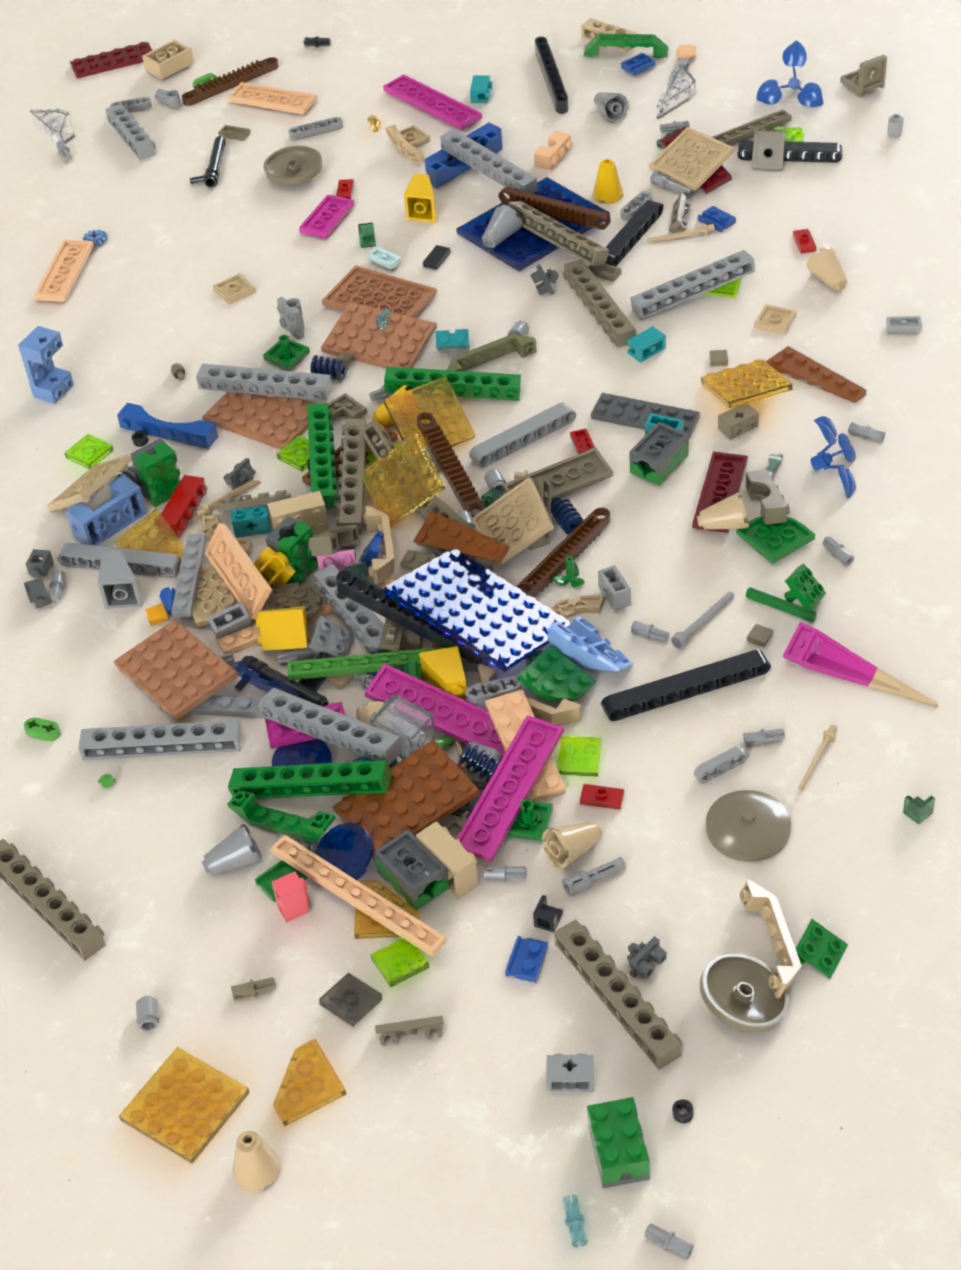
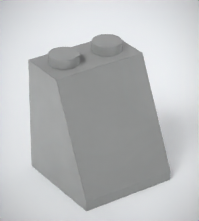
[98,550,142,609]

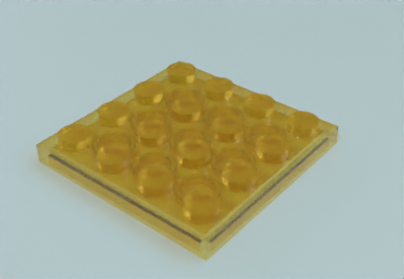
[701,359,793,408]
[383,376,476,454]
[364,432,445,528]
[119,1047,250,1164]

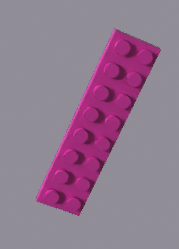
[383,74,482,130]
[365,663,505,758]
[457,715,564,863]

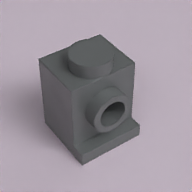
[26,549,54,578]
[24,577,50,609]

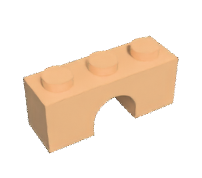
[534,131,572,170]

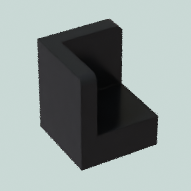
[533,895,563,933]

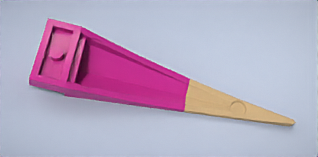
[783,622,938,706]

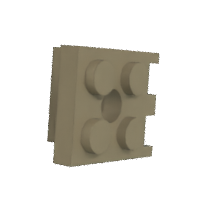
[840,54,887,97]
[752,128,787,169]

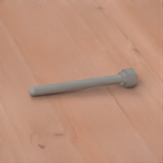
[670,592,734,649]

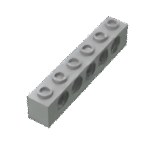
[105,104,156,160]
[313,564,393,654]

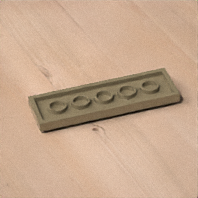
[502,447,613,500]

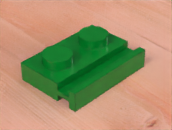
[255,860,308,902]

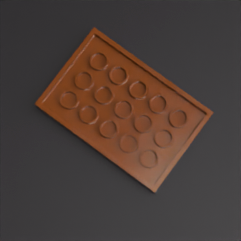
[332,739,480,862]

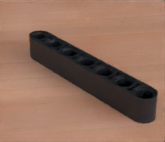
[738,140,843,163]
[605,200,664,267]

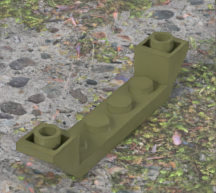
[447,334,537,371]

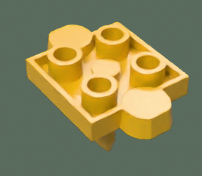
[254,546,296,588]

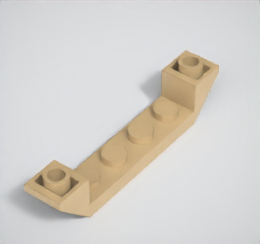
[362,506,394,585]
[478,663,582,726]
[739,880,802,998]

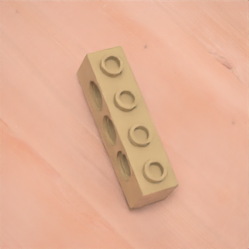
[581,18,636,52]

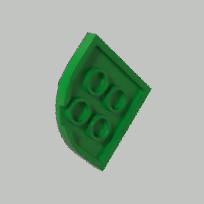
[736,517,815,564]
[517,645,596,702]

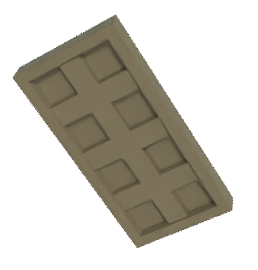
[218,490,292,511]

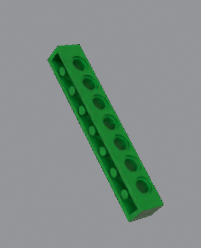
[384,367,521,401]
[307,403,338,509]
[228,760,392,799]

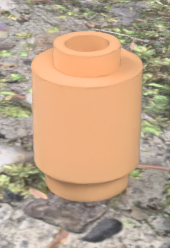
[676,44,696,60]

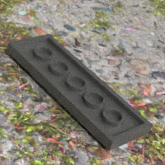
[591,393,700,439]

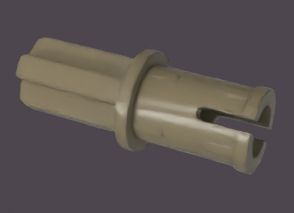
[231,977,276,1000]

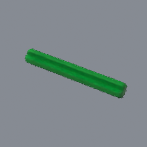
[746,587,817,622]

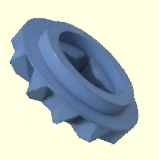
[83,229,108,247]

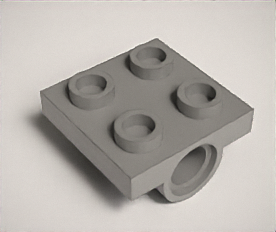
[277,297,305,340]
[308,615,353,659]

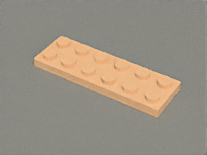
[229,82,317,115]
[34,240,94,302]
[205,523,272,619]
[485,689,566,802]

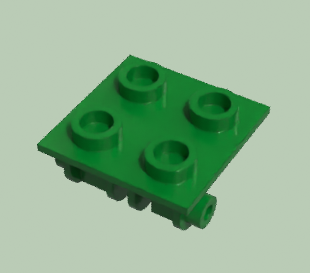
[795,919,848,979]

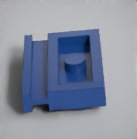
[621,53,656,76]
[698,206,736,232]
[356,531,385,572]
[505,936,549,983]

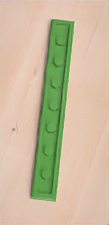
[287,647,442,680]

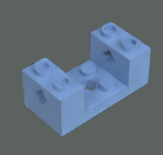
[18,326,74,404]
[66,475,147,546]

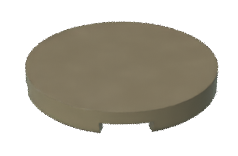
[265,583,322,621]

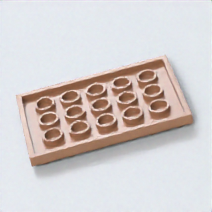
[322,265,437,318]
[321,302,437,368]
[202,392,315,451]
[113,619,239,721]

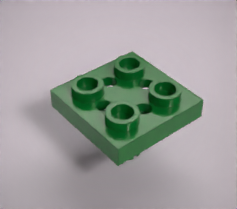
[263,335,310,370]
[784,563,826,612]
[507,799,553,842]

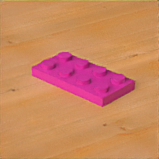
[299,194,355,239]
[265,702,345,749]

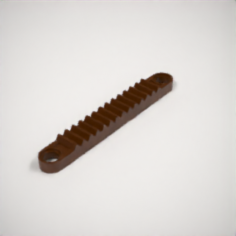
[182,57,279,106]
[498,187,611,230]
[417,412,485,518]
[516,508,610,602]

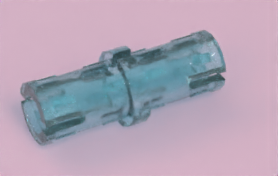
[562,1195,588,1247]

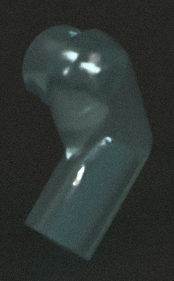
[376,308,391,329]

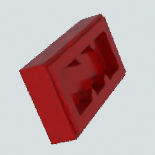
[336,179,354,200]
[793,229,816,254]
[570,428,595,454]
[580,784,624,810]

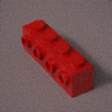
[156,475,207,538]

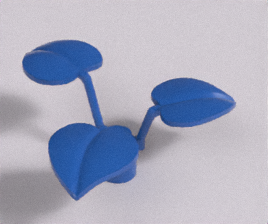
[756,41,824,107]
[810,416,856,499]

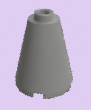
[594,92,629,123]
[482,205,523,248]
[202,824,263,875]

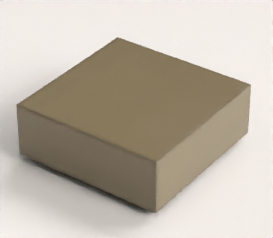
[710,350,728,366]
[747,624,773,647]

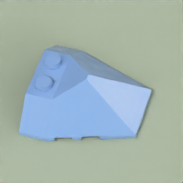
[547,616,633,672]

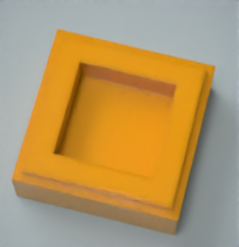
[145,603,169,626]

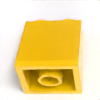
[404,173,437,223]
[255,606,309,651]
[419,646,467,701]

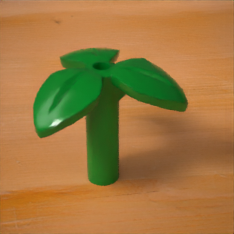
[553,557,585,587]

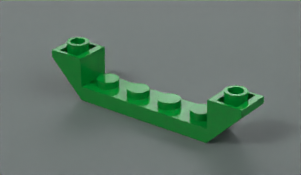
[584,34,668,58]
[227,790,336,843]

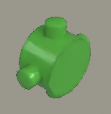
[98,773,116,788]

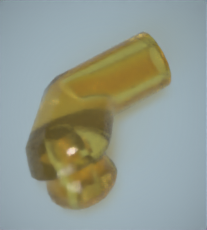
[367,115,381,132]

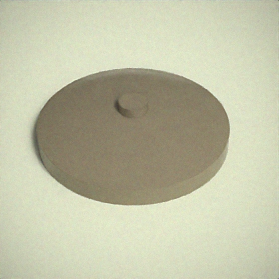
[263,146,323,185]
[706,790,791,862]
[700,953,789,1032]

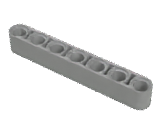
[469,402,576,468]
[57,543,181,578]

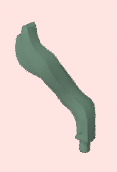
[765,454,783,476]

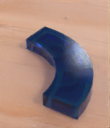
[230,661,299,697]

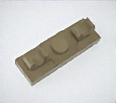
[669,193,691,233]
[380,608,404,651]
[375,1015,444,1046]

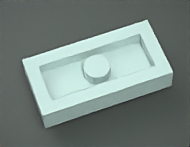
[367,247,401,270]

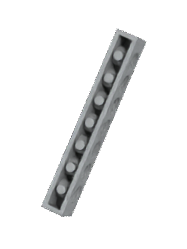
[440,129,537,194]
[630,250,755,320]
[196,364,332,401]
[258,688,402,766]
[78,720,242,760]

